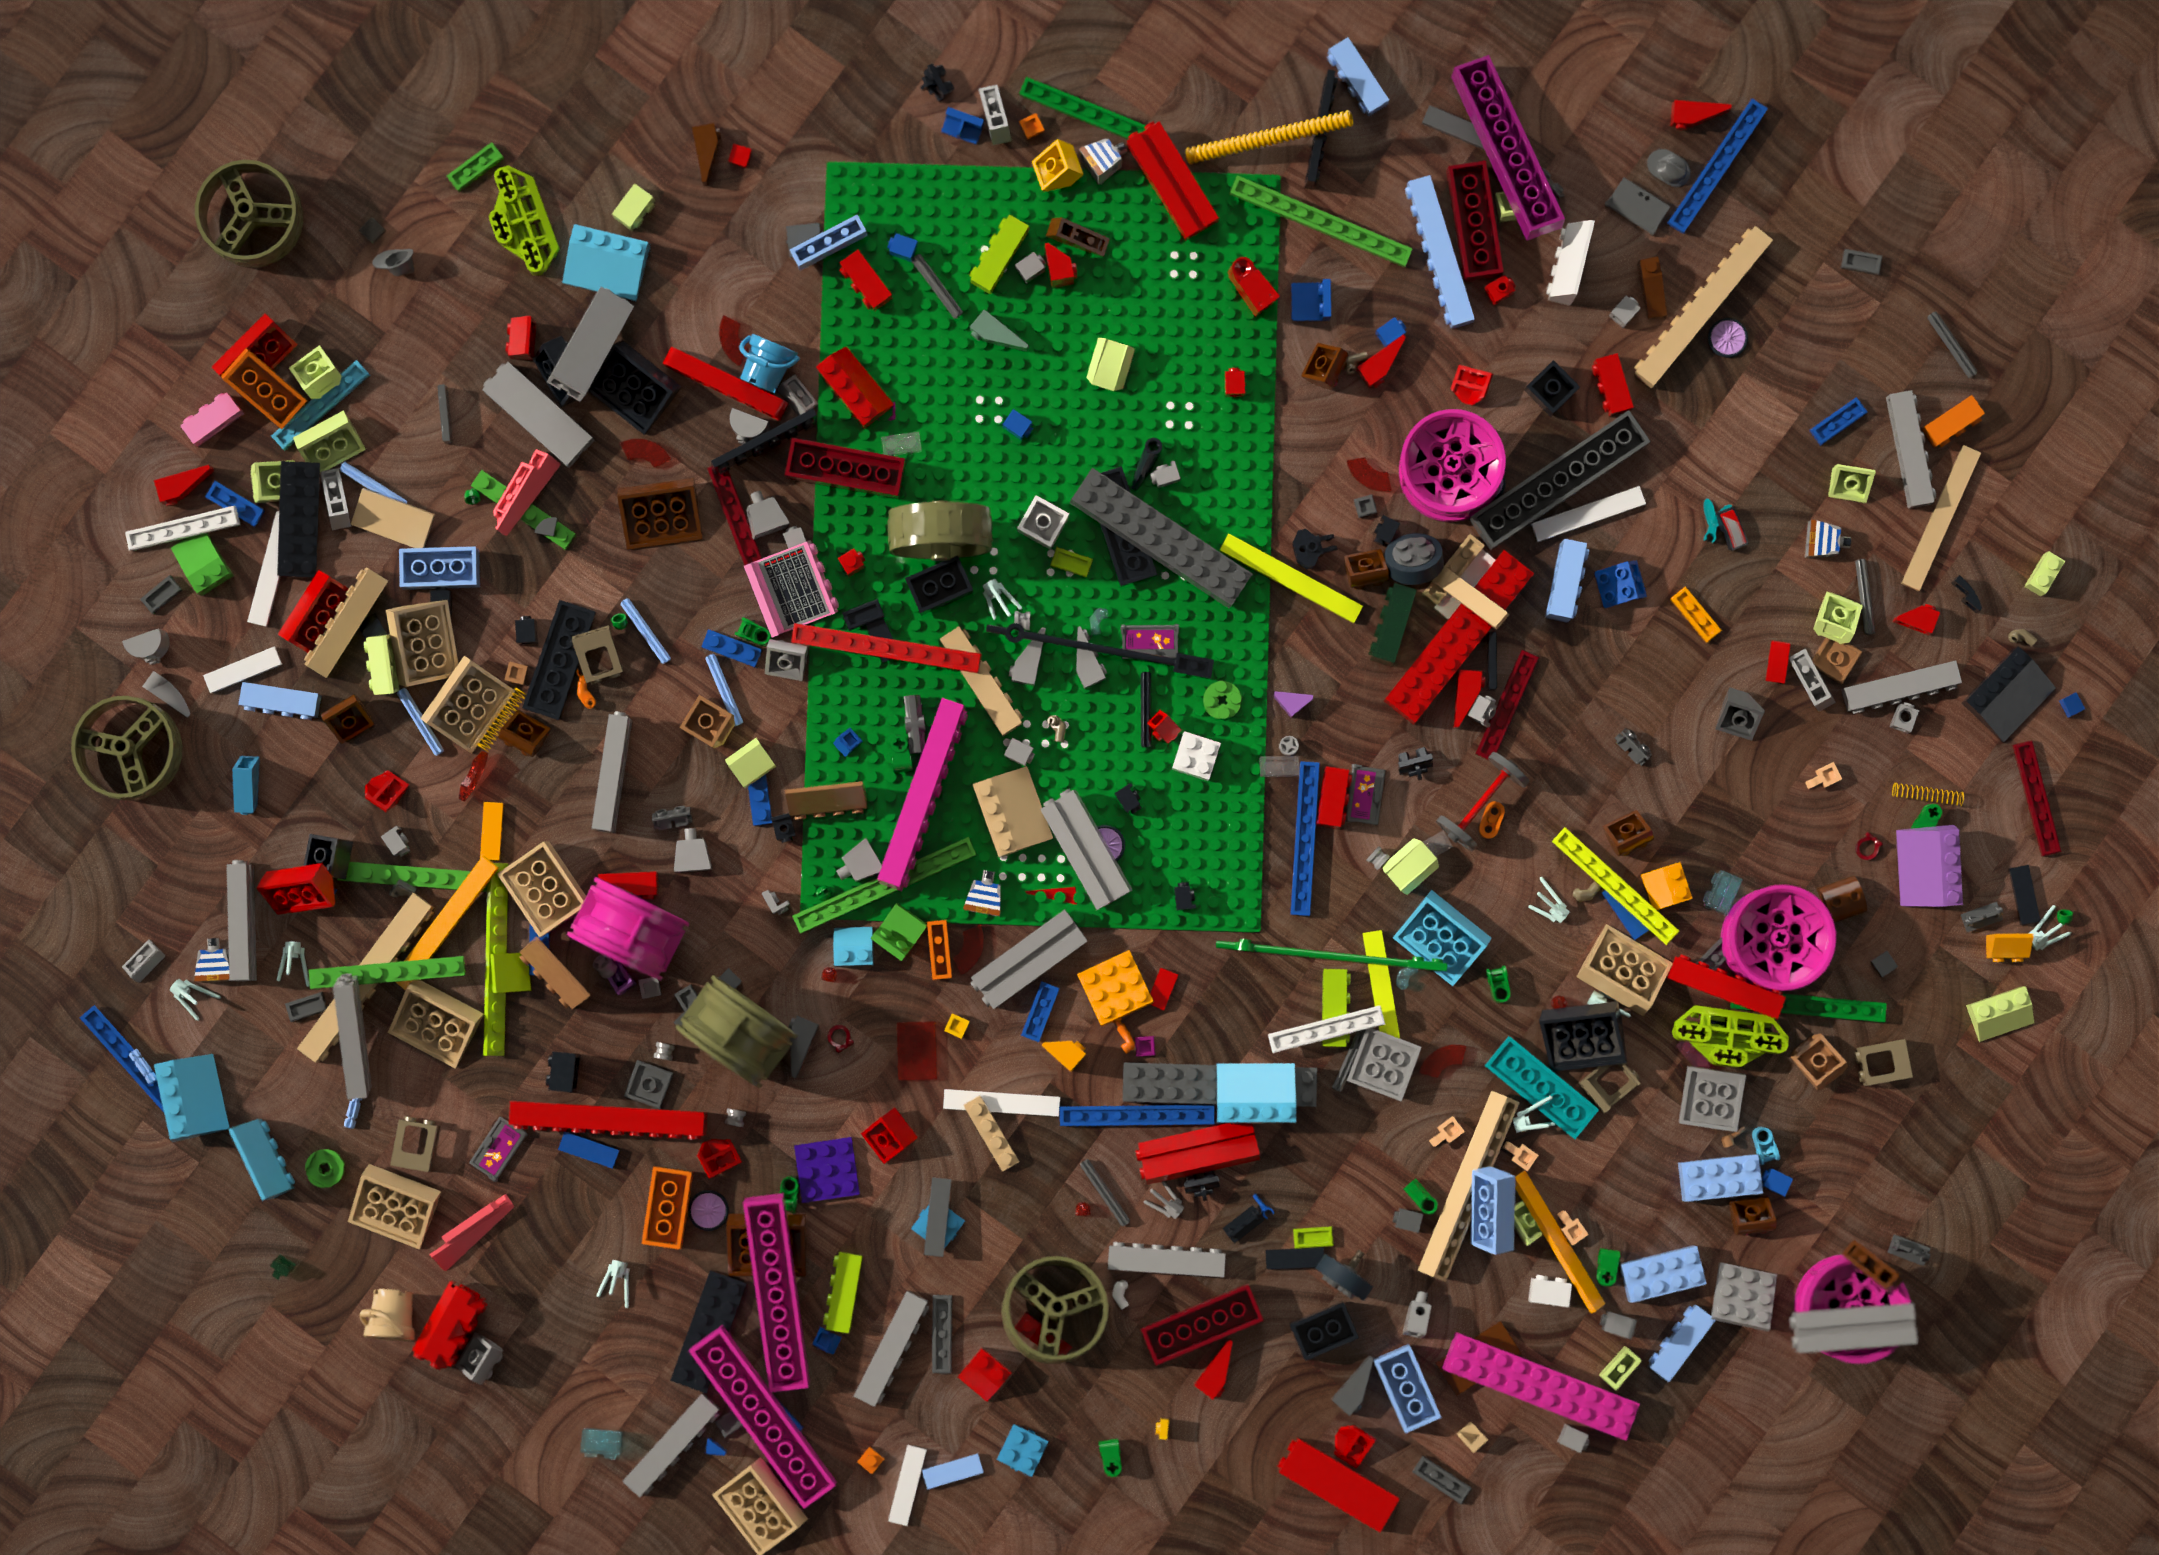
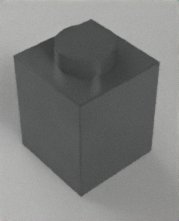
[1392,1208,1423,1233]

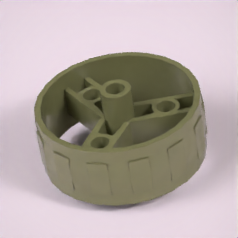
[195,160,303,268]
[888,501,993,561]
[71,696,182,801]
[1001,1256,1108,1364]

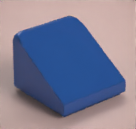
[2059,692,2085,718]
[833,728,863,757]
[812,1327,841,1354]
[706,1437,727,1456]

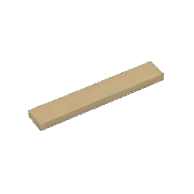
[1431,566,1509,629]

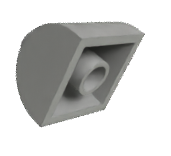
[730,408,771,445]
[122,628,169,665]
[765,639,808,681]
[455,1332,503,1385]

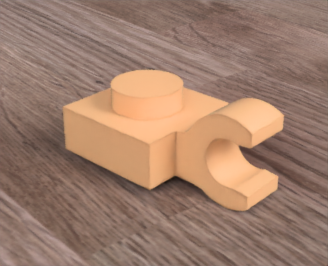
[1805,762,1842,789]
[1429,1116,1465,1147]
[1502,1141,1538,1171]
[1557,1210,1589,1245]

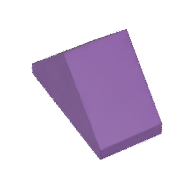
[1274,691,1313,717]
[608,961,636,995]

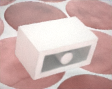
[1528,1275,1572,1307]

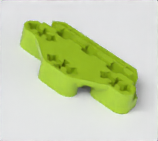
[489,166,560,276]
[1672,1005,1789,1068]

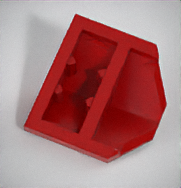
[1451,365,1493,406]
[365,770,409,812]
[697,1139,742,1179]
[1334,1425,1376,1469]

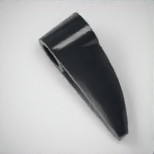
[1131,438,1162,491]

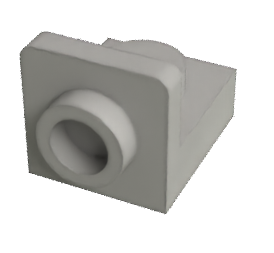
[761,890,791,915]

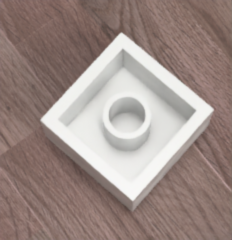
[1017,495,1069,550]
[1172,731,1221,781]

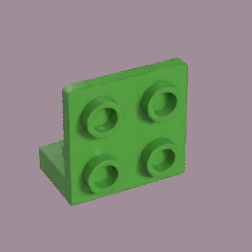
[870,903,927,961]

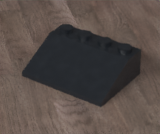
[588,340,682,435]
[1962,646,2056,743]
[1539,1001,1627,1072]

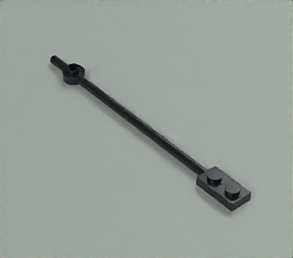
[986,623,1214,679]

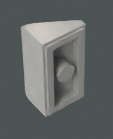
[777,375,818,416]
[122,940,165,983]

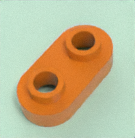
[1479,801,1505,839]

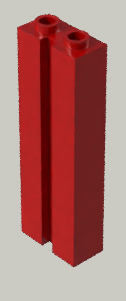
[1126,121,1219,241]
[1135,1122,1260,1185]
[1277,1438,1399,1532]

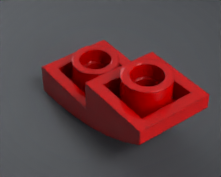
[1766,640,1790,683]

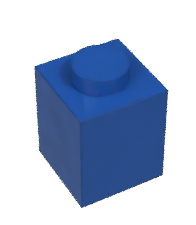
[887,233,918,262]
[1375,317,1406,347]
[1002,409,1033,440]
[1761,1168,1793,1196]

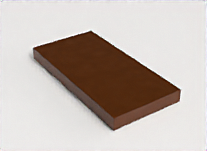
[1435,1321,1521,1396]

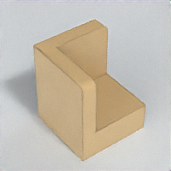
[1457,1422,1488,1453]

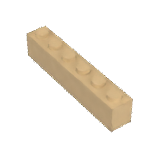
[304,568,388,678]
[940,627,1023,736]

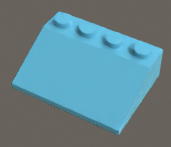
[562,224,650,301]
[1393,890,1492,986]
[154,1054,230,1142]
[1217,1063,1296,1122]
[229,1119,295,1200]

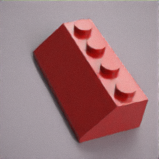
[212,313,298,398]
[816,346,894,429]
[278,570,349,653]
[256,863,335,915]

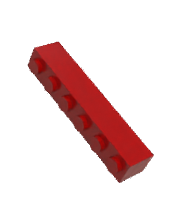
[1667,954,1786,1019]

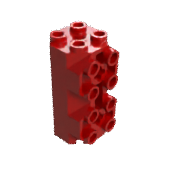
[412,1280,488,1370]

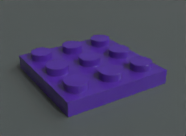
[794,1137,860,1203]

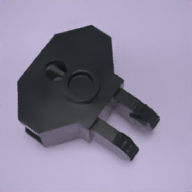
[1292,529,1338,570]

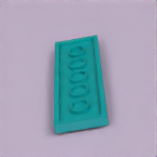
[1484,1036,1599,1140]

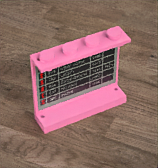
[744,540,839,637]

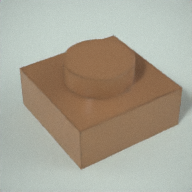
[505,662,529,685]

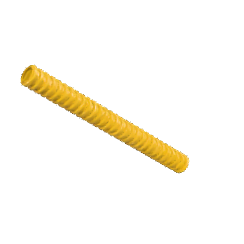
[1185,110,1353,165]

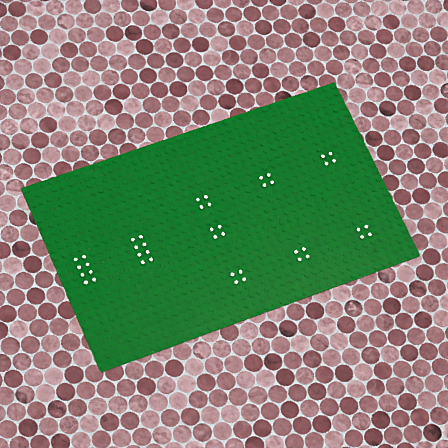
[800,162,1281,932]

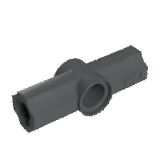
[904,695,926,754]

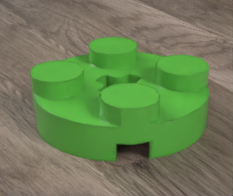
[1203,681,1242,719]
[305,1149,345,1188]

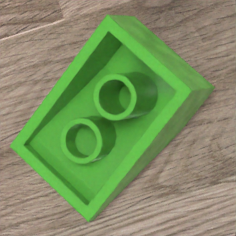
[171,533,234,596]

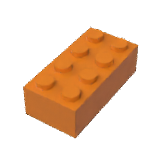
[221,348,307,429]
[642,1166,694,1249]

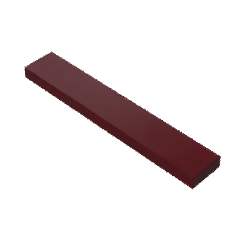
[707,466,762,566]
[1475,650,1539,761]
[2012,740,2061,857]

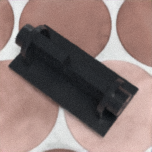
[1222,1205,1264,1244]

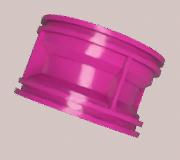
[1399,409,1506,522]
[567,877,690,981]
[1721,885,1836,991]
[1794,1254,1911,1364]

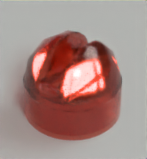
[821,967,837,982]
[1551,995,1567,1009]
[1075,1202,1091,1216]

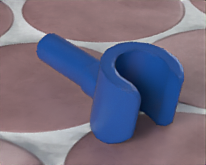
[1253,1194,1274,1219]

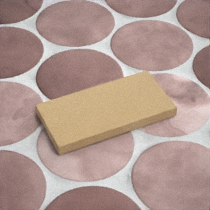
[351,488,435,548]

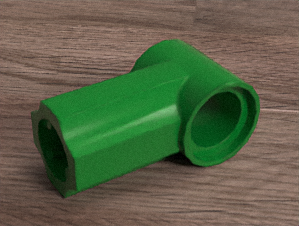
[1403,1178,1438,1214]

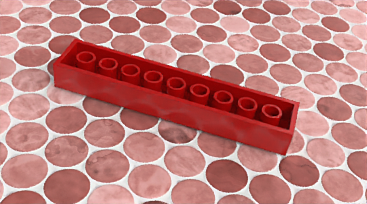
[1384,550,1534,725]
[509,1101,708,1139]

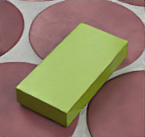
[1050,547,1093,578]
[1293,1226,1333,1248]

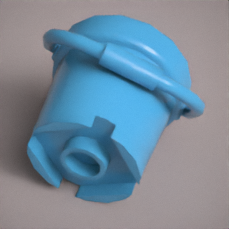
[739,334,800,393]

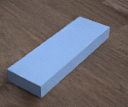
[922,1453,983,1489]

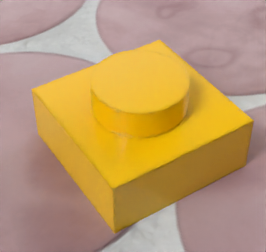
[944,1013,970,1039]
[1155,1418,1169,1440]

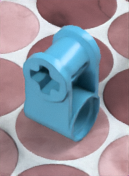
[1752,1127,1780,1165]

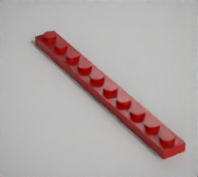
[791,623,982,673]

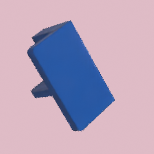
[941,107,984,144]

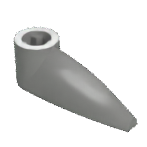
[142,671,190,718]

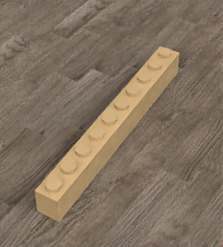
[1634,226,1773,389]
[297,893,434,1063]
[1418,1091,1520,1282]

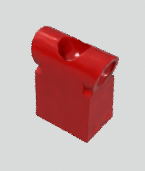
[1228,257,1280,317]

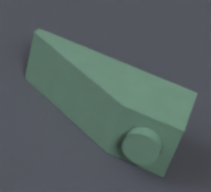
[970,310,1029,351]

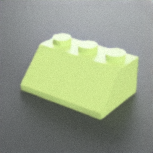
[293,411,366,472]
[364,634,399,695]
[1966,986,2034,1042]

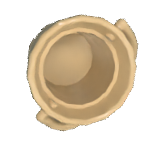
[360,1289,415,1341]

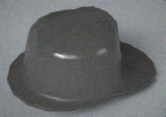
[1647,149,1690,187]
[372,249,415,276]

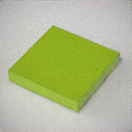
[490,953,531,993]

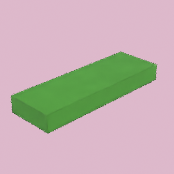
[447,142,504,192]

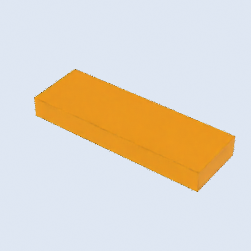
[1670,586,1722,643]
[480,802,504,861]

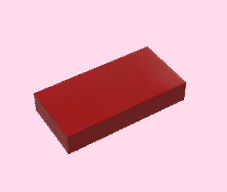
[1150,968,1178,1010]

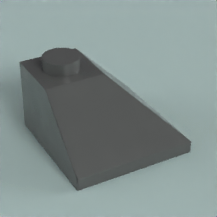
[1715,687,1765,741]

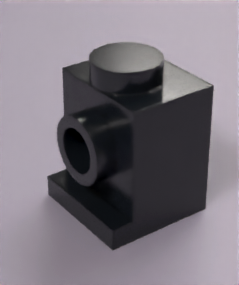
[1374,515,1400,546]
[1114,783,1142,814]
[771,813,796,843]
[1174,882,1196,911]

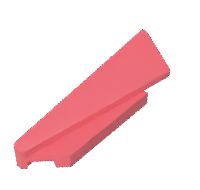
[493,449,560,536]
[430,1194,514,1271]

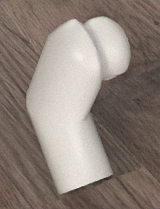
[1112,1280,1129,1310]

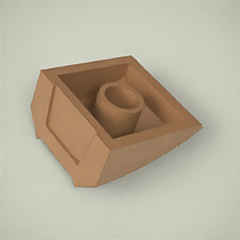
[679,695,735,748]
[1791,1033,1848,1091]

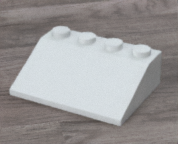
[1546,220,1595,306]

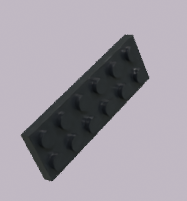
[1304,69,1338,190]
[711,409,817,475]
[277,461,320,578]
[1100,466,1157,587]
[522,600,596,720]
[670,1270,747,1394]

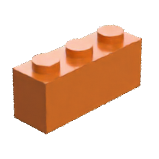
[1921,395,1985,448]
[927,920,952,980]

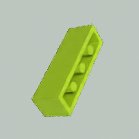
[969,214,1029,294]
[1322,969,1351,1047]
[823,1252,863,1333]

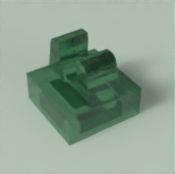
[270,1254,297,1280]

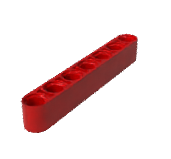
[663,347,789,421]

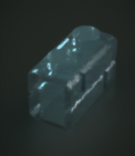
[1703,870,1743,915]
[580,1428,623,1459]

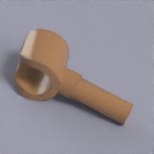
[1722,1126,1746,1147]

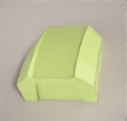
[1087,338,1135,391]
[289,345,342,399]
[251,460,294,503]
[1813,591,1863,644]
[1382,838,1439,895]

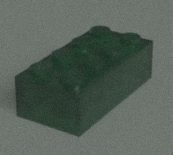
[1368,583,1417,667]

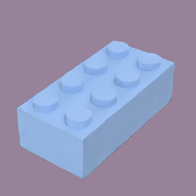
[1545,539,1589,623]
[399,546,480,590]
[1678,1154,1763,1202]
[1471,1166,1516,1255]
[1619,1245,1707,1303]
[1373,1344,1441,1433]

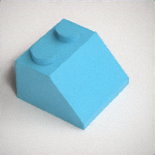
[833,927,874,967]

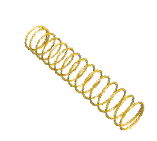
[477,688,526,752]
[1892,783,1964,806]

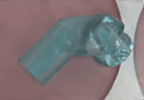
[1090,608,1108,635]
[1396,967,1419,990]

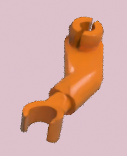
[576,669,596,709]
[1112,1018,1135,1054]

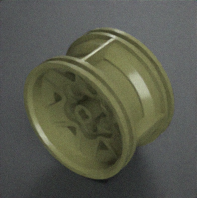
[675,975,798,1088]

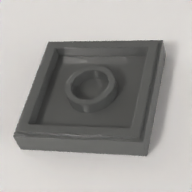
[624,1060,674,1109]

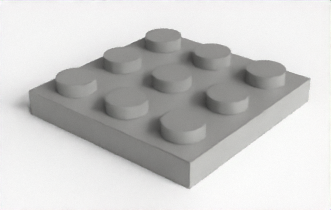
[1347,1028,1421,1101]
[1679,1066,1746,1132]
[1711,1262,1777,1331]

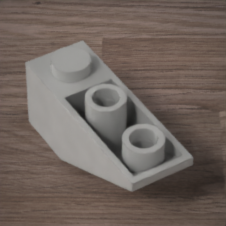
[1076,626,1107,689]

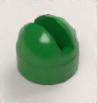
[464,488,480,505]
[611,613,628,630]
[816,886,832,901]
[2057,909,2073,925]

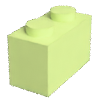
[612,183,655,231]
[2024,551,2065,596]
[1599,1346,1642,1390]

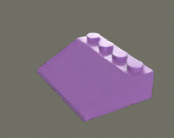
[1896,825,1963,906]

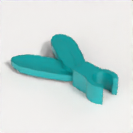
[1703,499,1733,543]

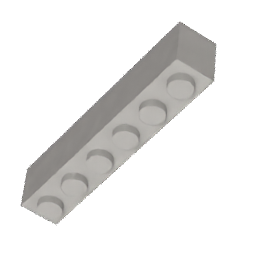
[1886,390,1936,509]
[1841,661,1962,714]
[1108,1242,1225,1277]
[854,1290,929,1407]
[623,1393,720,1497]

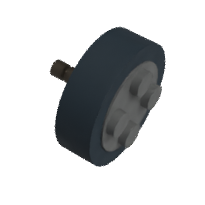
[1385,533,1444,585]
[1316,1249,1373,1301]

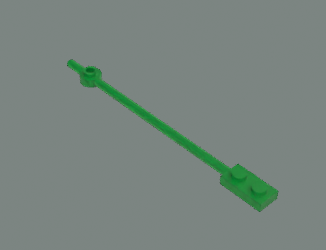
[1216,939,1447,972]

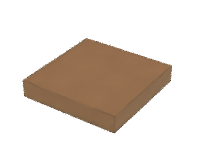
[1812,638,1862,685]

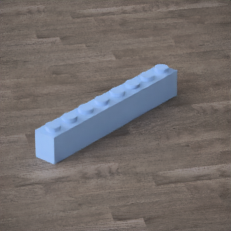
[1405,175,1475,329]

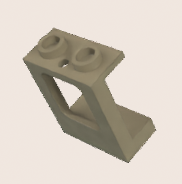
[572,625,623,684]
[1855,1039,1913,1086]
[1579,1062,1641,1113]
[390,1116,440,1172]

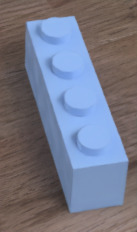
[1327,37,1389,116]
[790,215,867,271]
[238,682,322,720]
[1648,1305,1715,1382]

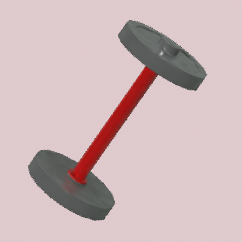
[1435,751,1530,851]

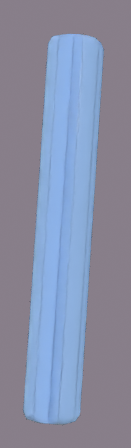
[340,462,407,504]
[620,598,671,664]
[706,654,743,726]
[397,688,444,756]

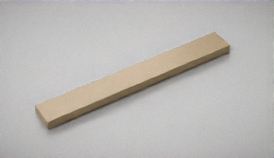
[1901,445,1981,591]

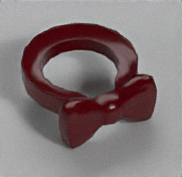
[1855,832,1883,860]
[827,1025,854,1053]

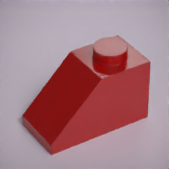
[1893,604,1940,636]

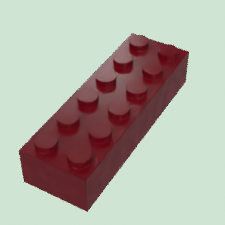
[1446,160,1504,282]
[785,438,906,499]
[1141,1283,1263,1365]

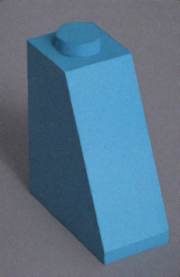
[232,756,260,815]

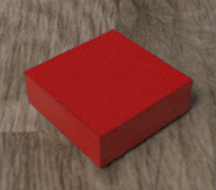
[728,144,752,168]

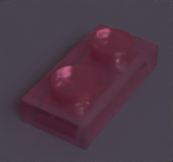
[1675,1033,1713,1069]

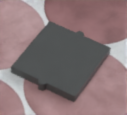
[786,223,820,258]

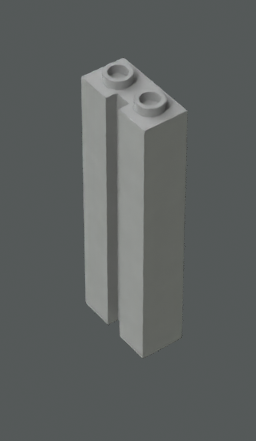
[547,286,634,402]
[482,362,595,468]
[592,712,632,834]
[1040,789,1133,910]
[227,860,257,981]
[970,909,1087,1009]
[333,974,372,1099]
[1790,1303,1917,1353]

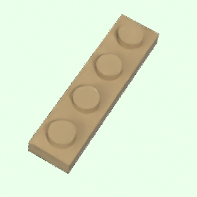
[1423,534,1485,605]
[963,1095,1019,1172]

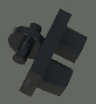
[920,63,954,102]
[1398,747,1433,781]
[1184,1170,1220,1202]

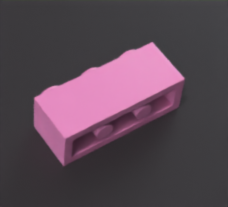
[181,392,244,447]

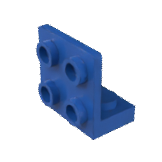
[1291,279,1331,321]
[1594,561,1647,608]

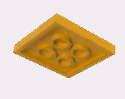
[1077,950,1154,1027]

